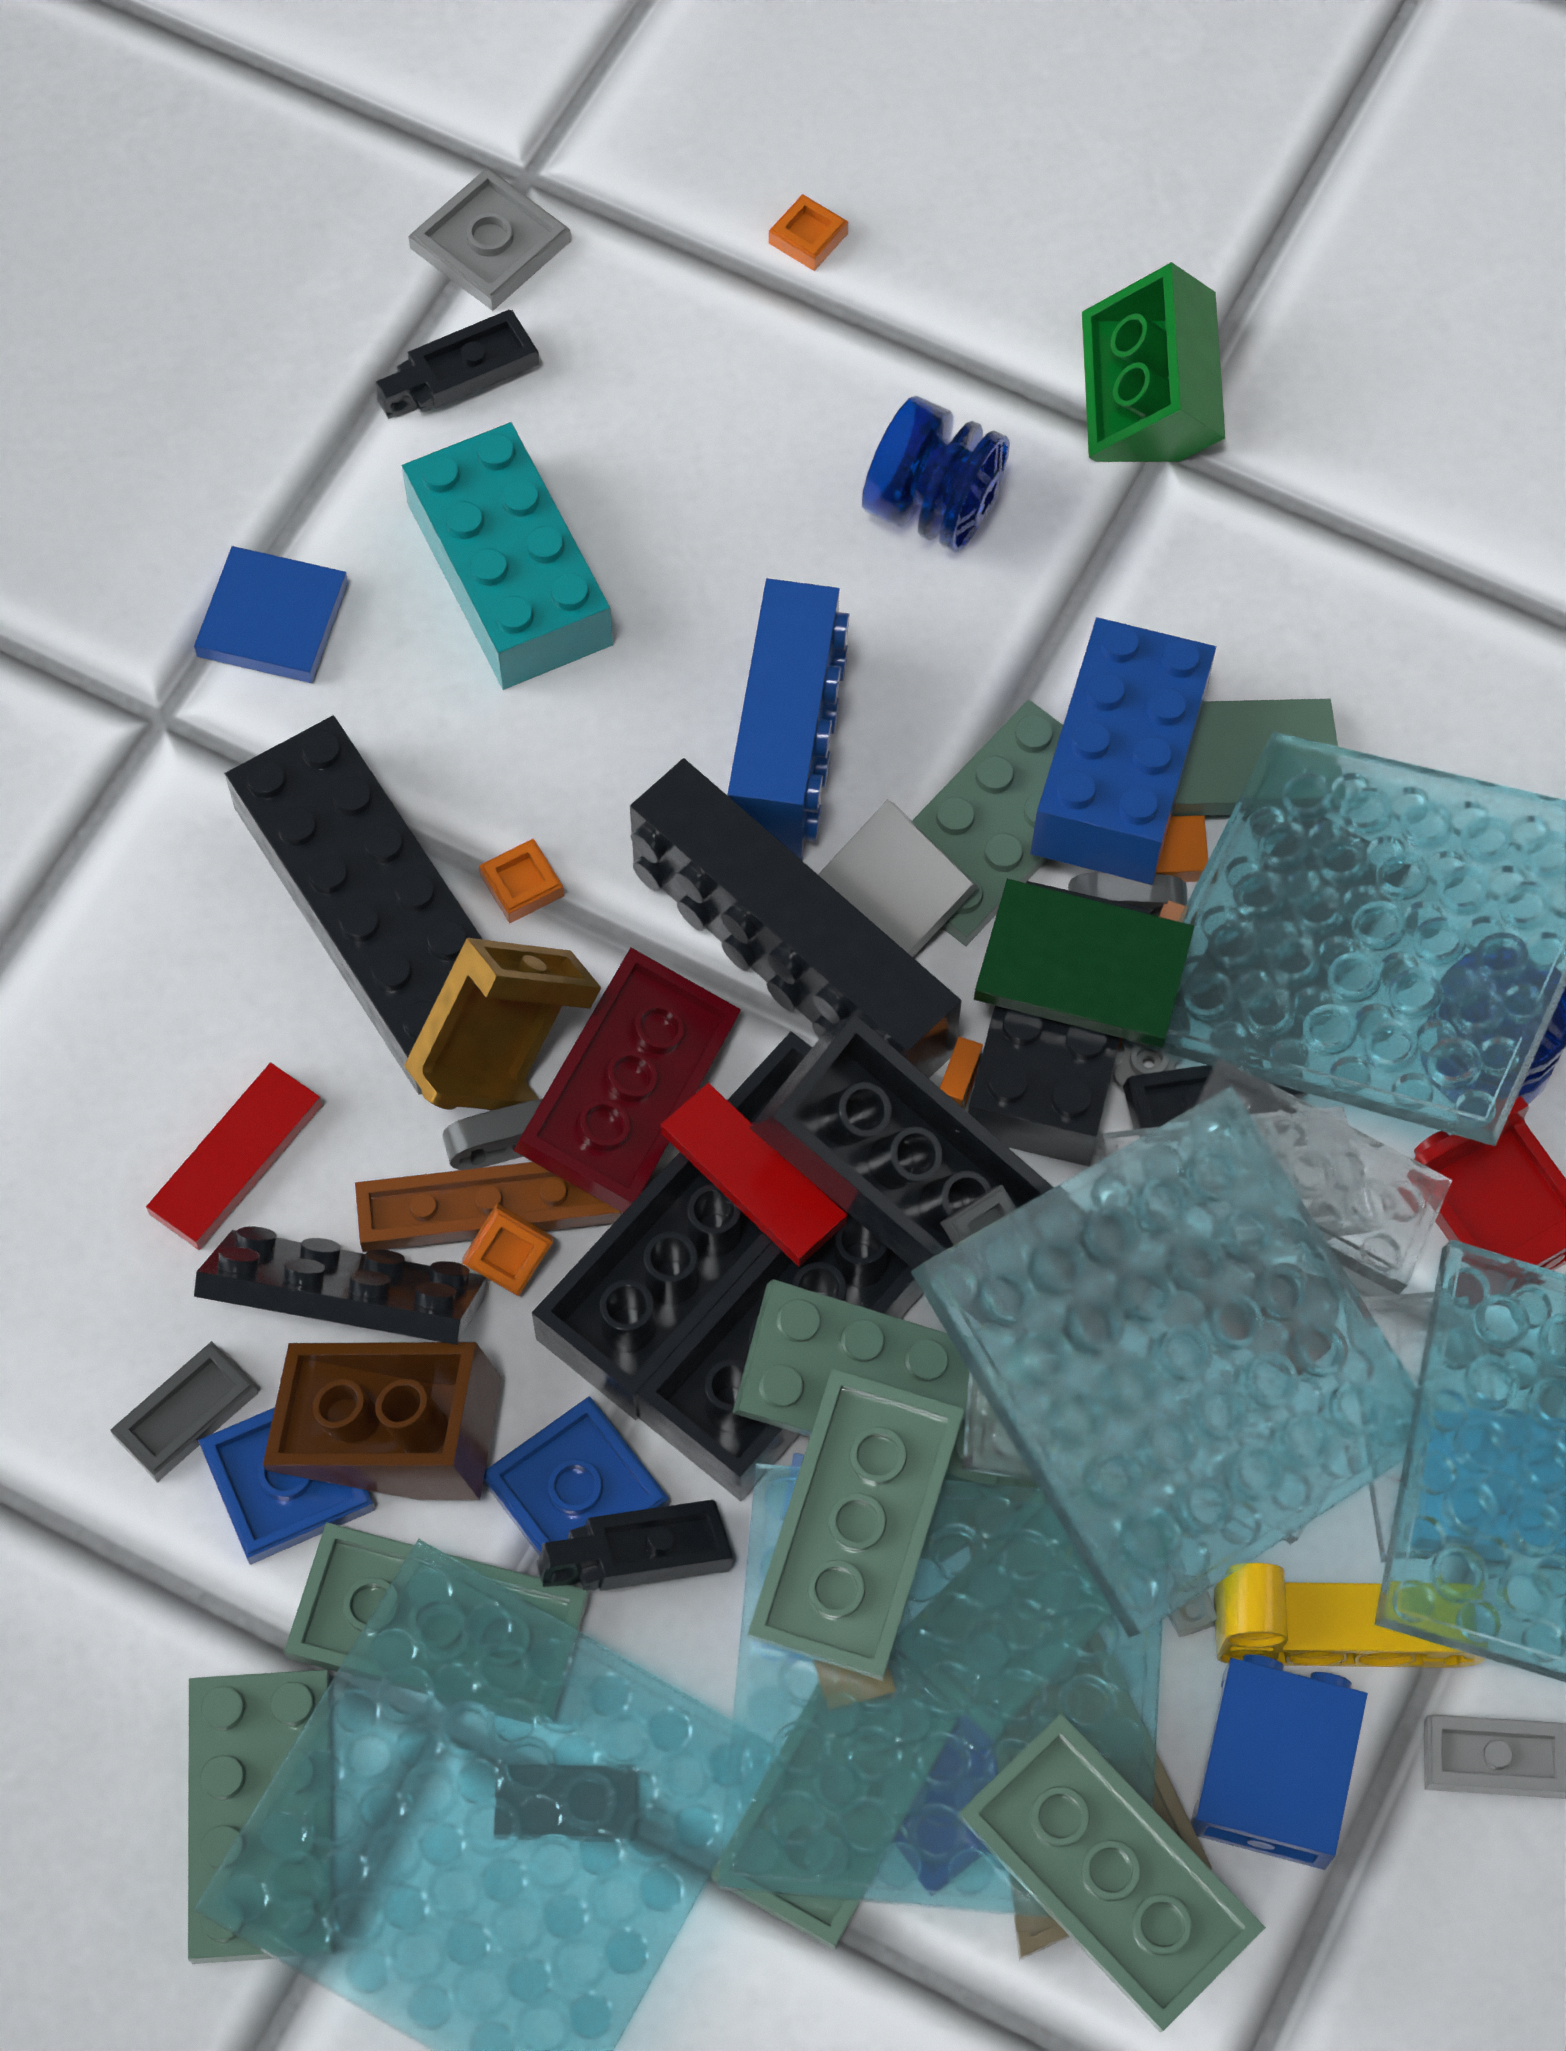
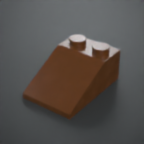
[263,1342,502,1500]

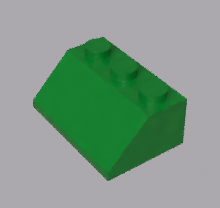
[1082,262,1225,462]

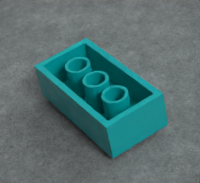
[401,422,613,690]

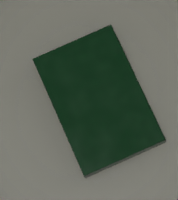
[974,878,1195,1048]

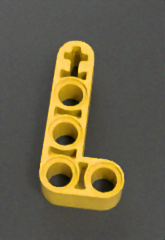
[1214,1563,1485,1668]

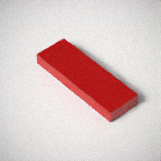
[146,1062,323,1250]
[660,1082,847,1267]

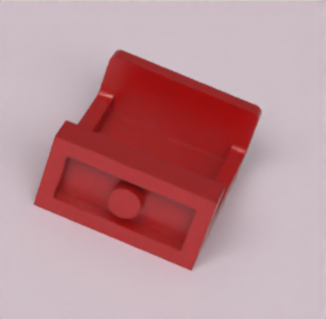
[1405,1096,1566,1305]

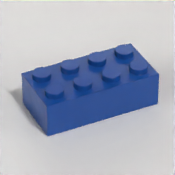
[727,578,850,860]
[1030,617,1217,885]

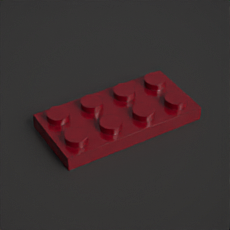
[513,947,741,1213]

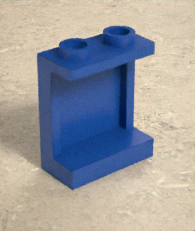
[1191,1654,1368,1870]

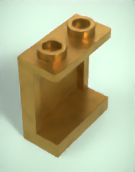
[404,938,601,1111]

